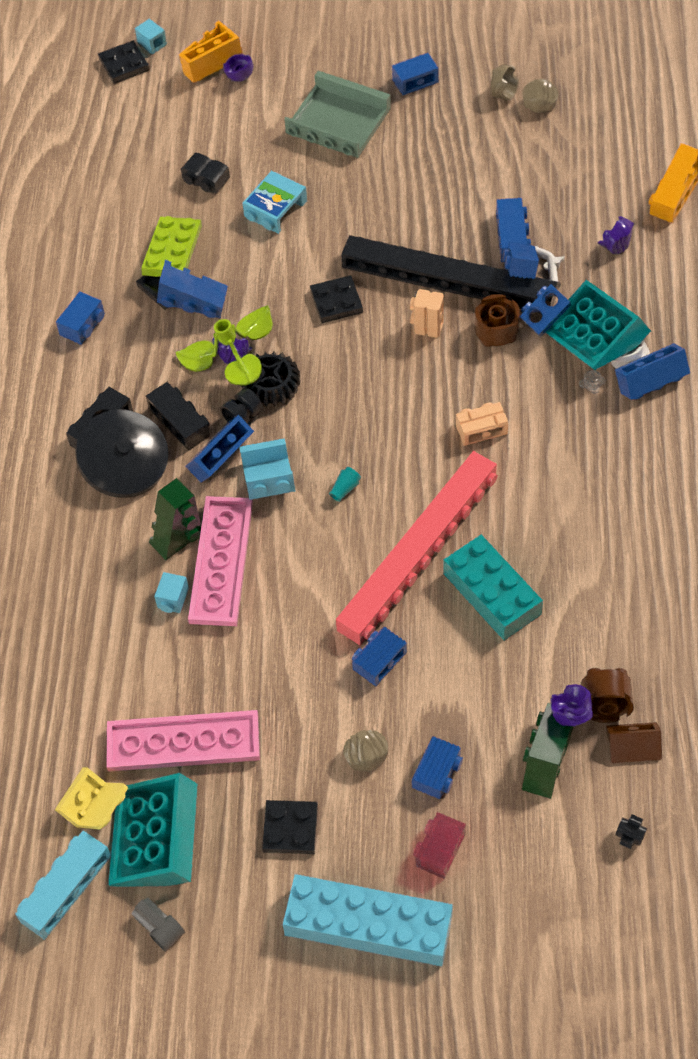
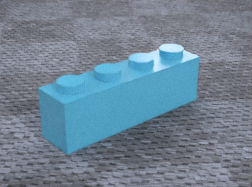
[15,830,111,940]

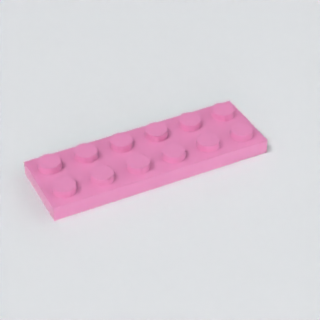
[188,496,253,626]
[107,710,260,772]

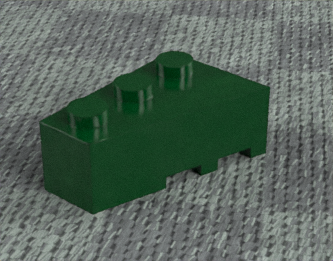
[149,478,201,560]
[522,703,574,799]

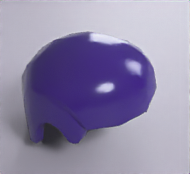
[223,54,254,82]

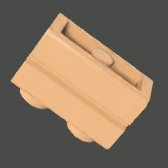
[410,289,444,338]
[456,402,508,446]

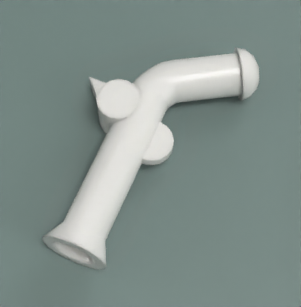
[535,246,565,289]

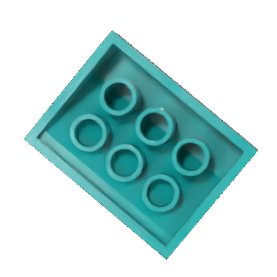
[545,280,651,370]
[108,773,198,887]

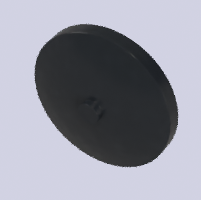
[75,410,168,498]

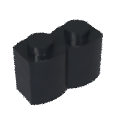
[181,153,230,194]

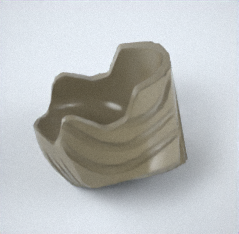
[490,64,519,101]
[522,79,558,113]
[343,730,388,771]

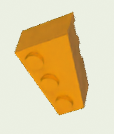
[179,20,243,83]
[648,143,698,223]

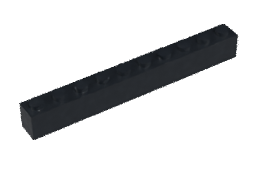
[341,235,558,313]

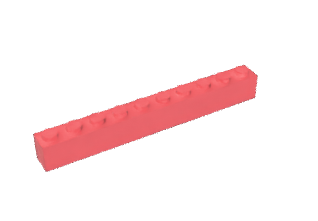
[336,451,498,646]

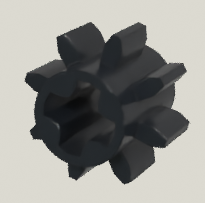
[615,814,647,849]

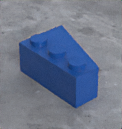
[157,260,228,318]

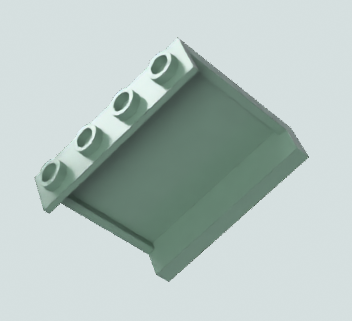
[284,71,391,158]

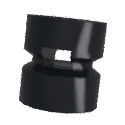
[220,387,263,423]

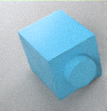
[134,18,167,55]
[154,572,189,613]

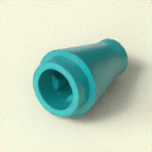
[329,467,361,502]

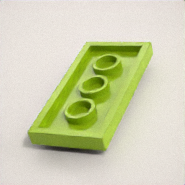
[141,216,202,277]

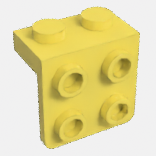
[55,767,128,829]

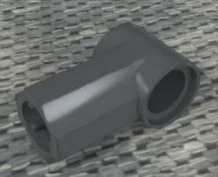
[132,898,185,952]

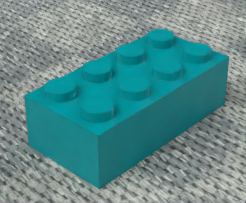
[443,534,543,641]

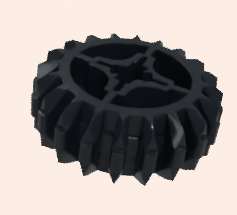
[241,351,300,408]

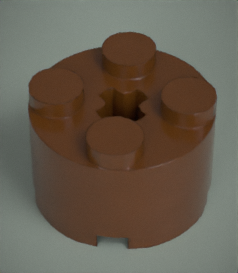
[475,294,520,347]
[580,668,634,723]

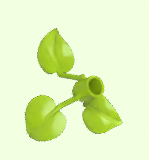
[175,305,273,385]

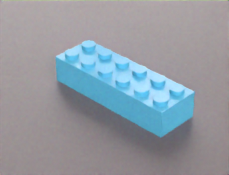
[283,874,453,967]

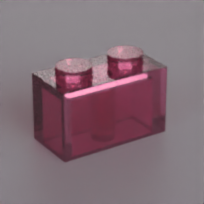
[413,812,466,879]

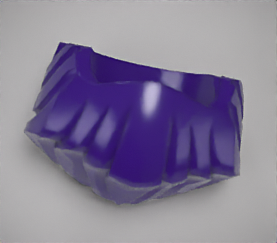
[598,216,634,254]
[212,337,252,364]
[551,684,593,726]

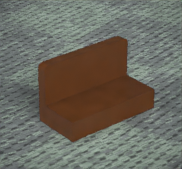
[606,722,662,763]

